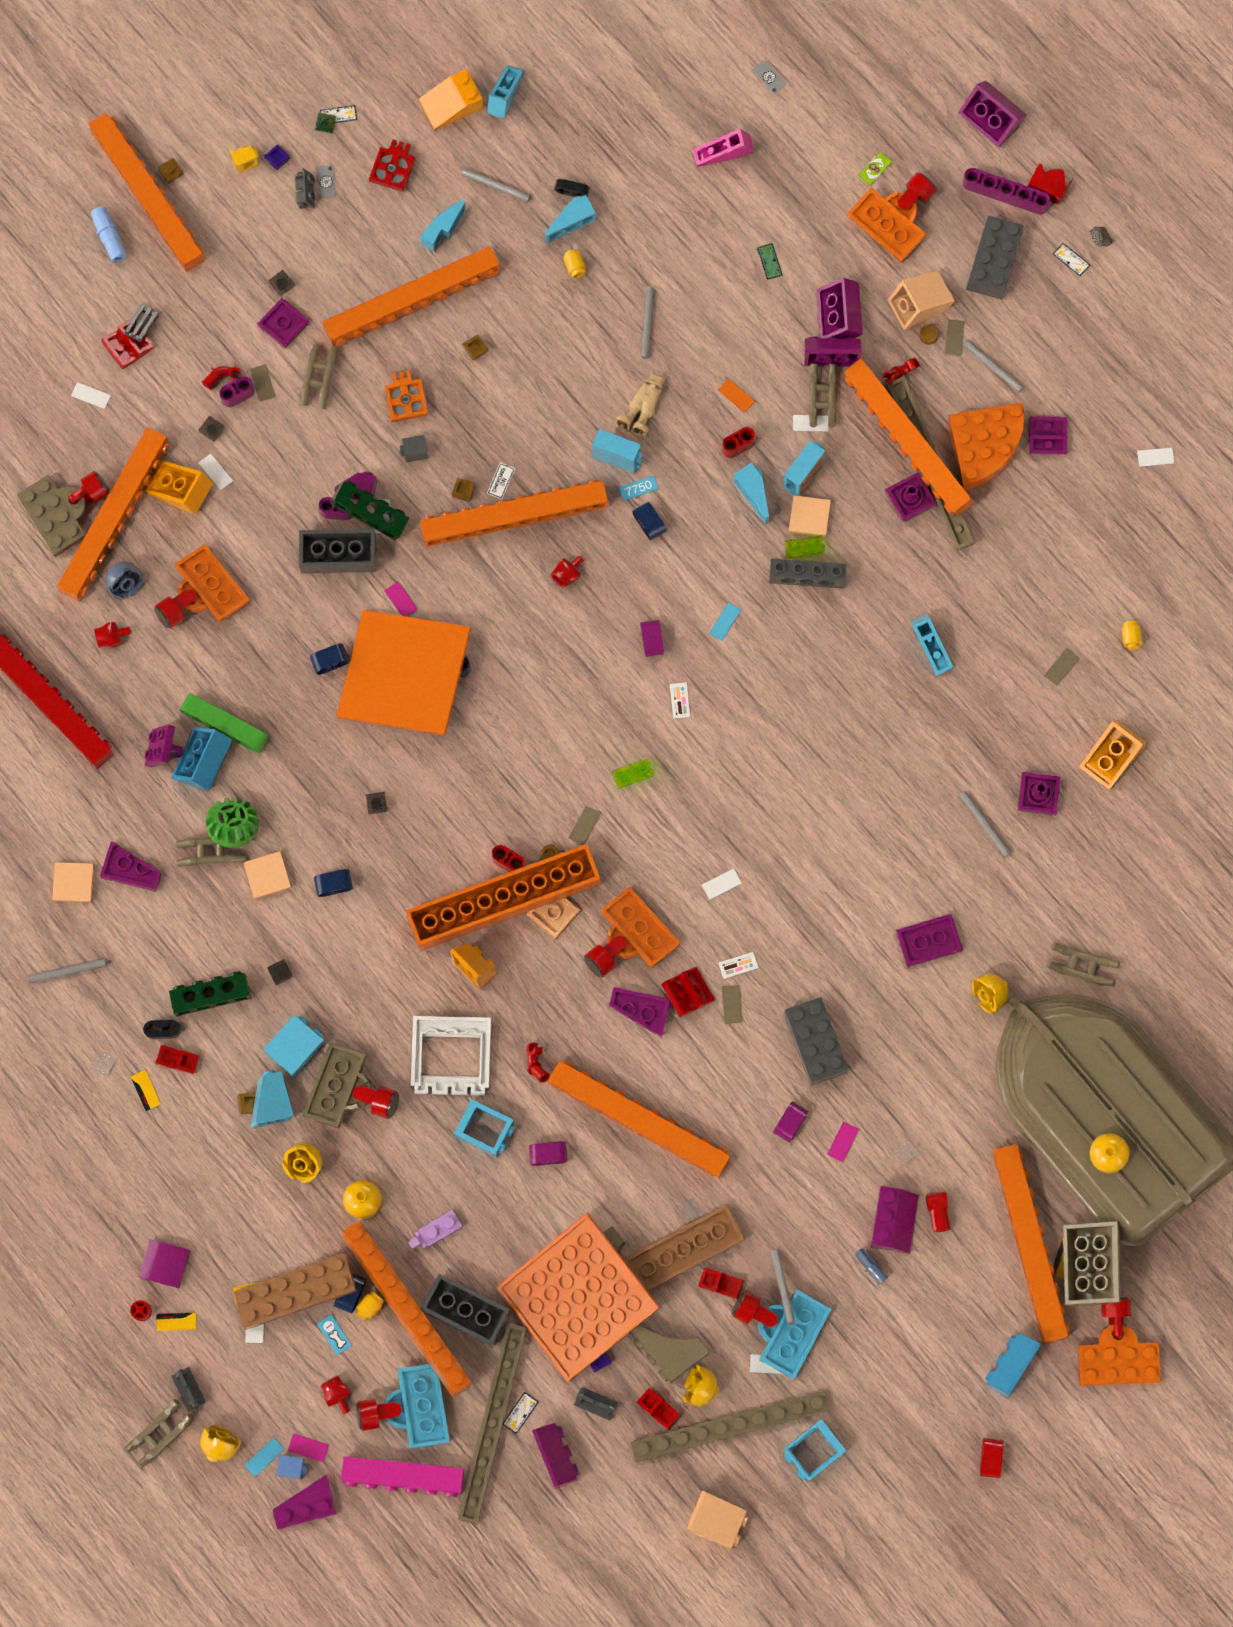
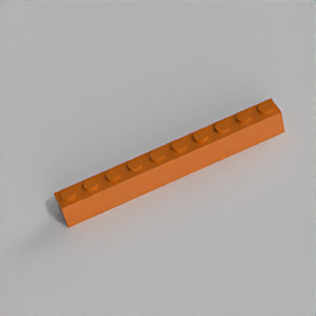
[88,112,205,272]
[322,246,500,346]
[844,358,974,517]
[57,427,170,602]
[420,480,608,547]
[548,1061,730,1179]
[992,1144,1070,1344]
[342,1221,471,1398]

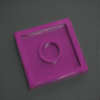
[257,298,310,349]

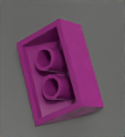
[958,81,1027,147]
[817,278,863,339]
[804,336,862,366]
[871,1186,919,1254]
[532,1423,580,1489]

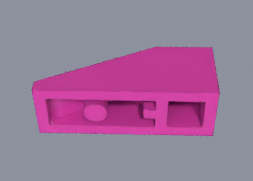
[693,129,754,167]

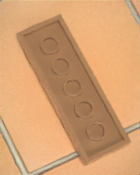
[623,1205,745,1291]
[234,1253,357,1330]

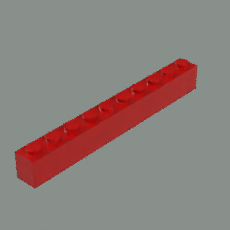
[0,634,114,769]

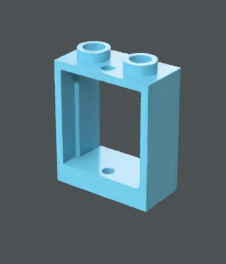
[454,1099,516,1158]
[783,1419,846,1482]

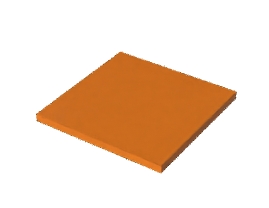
[336,610,472,736]
[496,1213,661,1382]

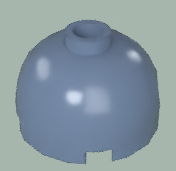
[105,561,144,600]

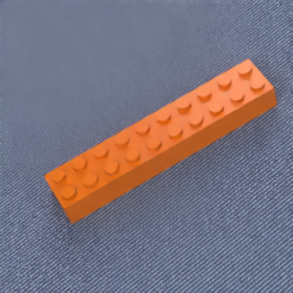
[405,844,601,951]

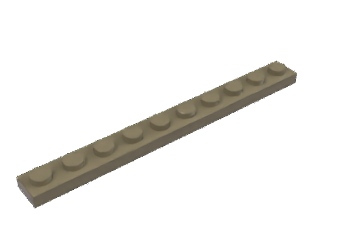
[888,376,975,551]
[458,1323,527,1525]
[631,1391,829,1462]

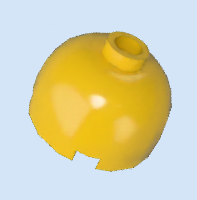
[972,974,1009,1014]
[1089,1133,1130,1174]
[282,1142,323,1183]
[343,1180,382,1219]
[683,1365,719,1406]
[200,1425,241,1462]

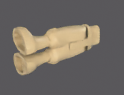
[615,374,664,437]

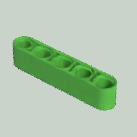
[179,693,269,753]

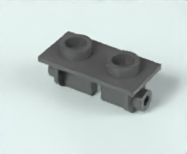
[295,168,316,209]
[171,1367,206,1412]
[574,1387,618,1421]

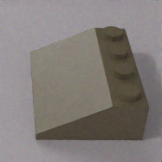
[1063,1221,1121,1307]

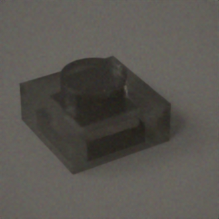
[1090,226,1113,247]
[268,269,295,296]
[198,416,225,442]
[366,792,388,815]
[267,959,293,986]

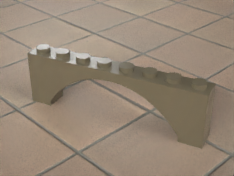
[603,1226,709,1383]

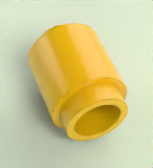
[563,249,586,278]
[1122,621,1143,650]
[356,1291,384,1321]

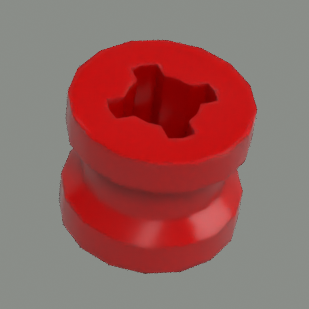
[130,1300,152,1322]

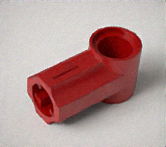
[926,1192,950,1233]

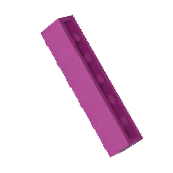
[341,1457,464,1497]

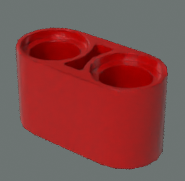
[722,427,755,458]
[492,845,526,872]
[980,1438,1004,1478]

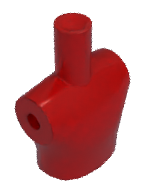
[551,556,584,588]
[94,622,131,648]
[320,1376,351,1415]

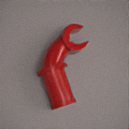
[883,357,920,383]
[201,366,242,390]
[526,1042,550,1083]

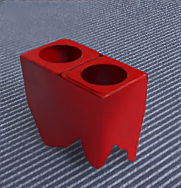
[1028,163,1073,205]

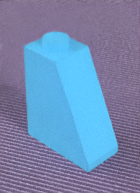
[251,1070,294,1129]

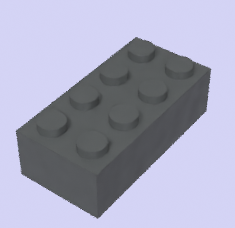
[966,215,1024,300]
[299,529,376,573]
[784,997,848,1086]
[421,1274,511,1348]

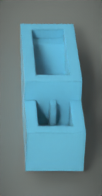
[420,200,466,251]

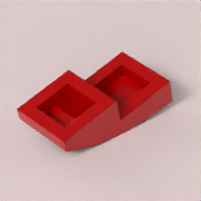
[155,1045,200,1074]
[698,1268,744,1300]
[636,1388,681,1431]

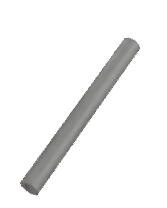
[461,168,530,202]
[641,287,654,359]
[962,340,1023,393]
[959,791,1011,857]
[29,958,107,983]
[771,1250,795,1325]

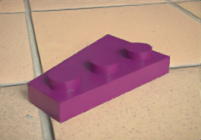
[100,841,162,892]
[609,987,670,1038]
[273,1475,336,1530]

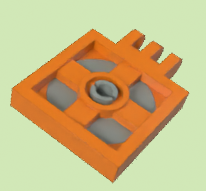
[385,369,428,422]

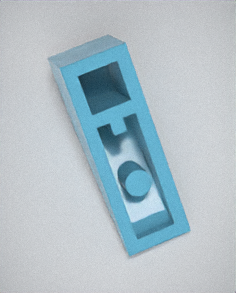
[487,66,524,118]
[544,195,596,243]
[733,463,769,525]
[910,613,954,676]

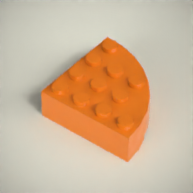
[948,403,1024,491]

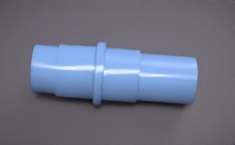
[91,206,127,263]

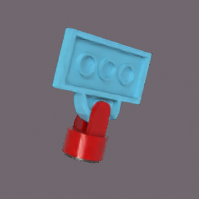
[731,1290,831,1380]
[356,1364,449,1449]

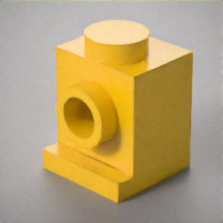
[229,145,259,173]

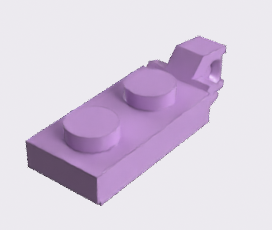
[408,1210,462,1250]

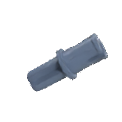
[855,1248,888,1285]

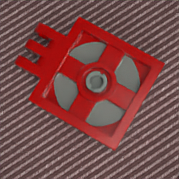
[369,139,415,192]

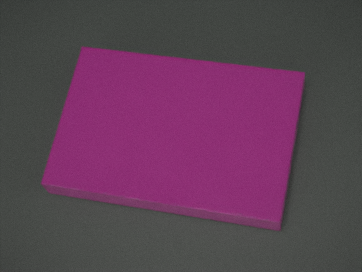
[896,914,963,968]

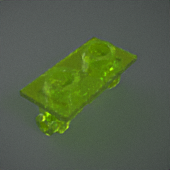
[785,535,825,558]
[612,759,654,789]

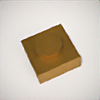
[158,158,184,184]
[463,334,488,361]
[452,478,475,502]
[237,1092,256,1115]

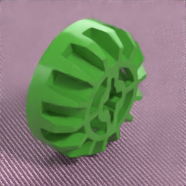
[206,797,258,848]

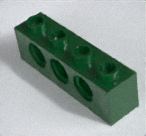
[330,481,409,540]
[169,971,252,1017]

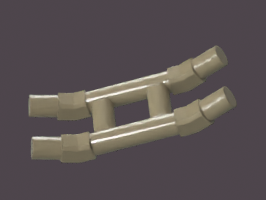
[300,343,339,409]
[809,364,836,428]
[176,837,246,867]
[1046,942,1120,987]
[123,1399,193,1469]

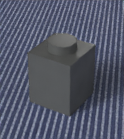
[400,435,428,462]

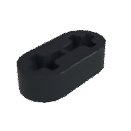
[554,179,590,197]
[143,1020,181,1039]

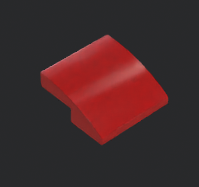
[101,318,154,369]
[661,967,715,1018]

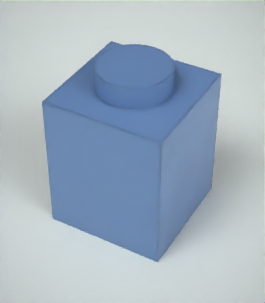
[276,1455,308,1479]

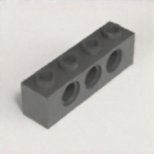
[769,558,847,589]

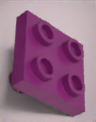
[885,472,937,523]
[144,724,183,768]
[1018,772,1061,816]

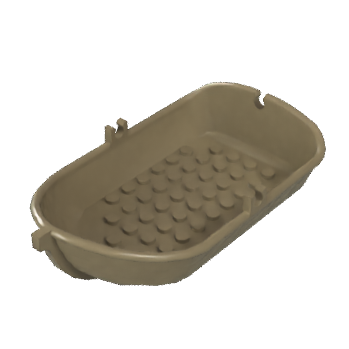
[996,994,1233,1246]

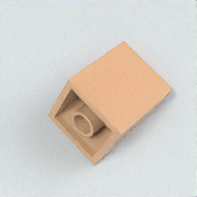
[887,270,954,330]
[686,1491,748,1549]

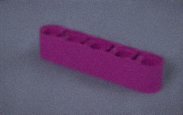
[963,168,1050,215]

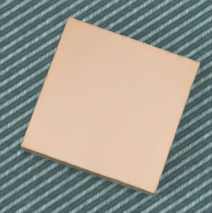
[788,495,831,538]
[243,851,291,899]
[52,862,94,903]
[526,898,581,939]

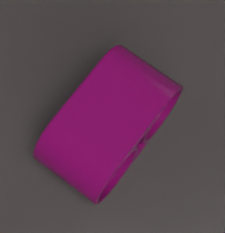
[219,376,254,407]
[318,497,353,520]
[640,620,664,657]
[773,1102,809,1143]
[529,1142,568,1166]

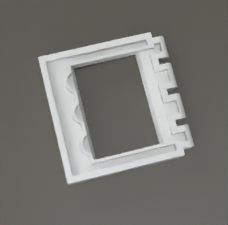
[411,1016,491,1096]

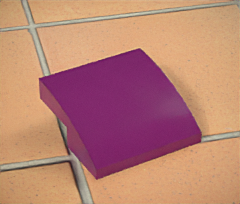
[1029,416,1068,454]
[139,1239,191,1288]

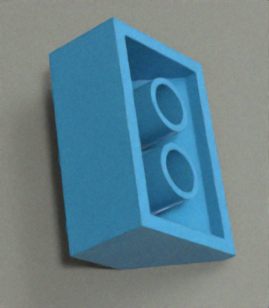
[171,727,232,791]
[985,1333,1041,1398]

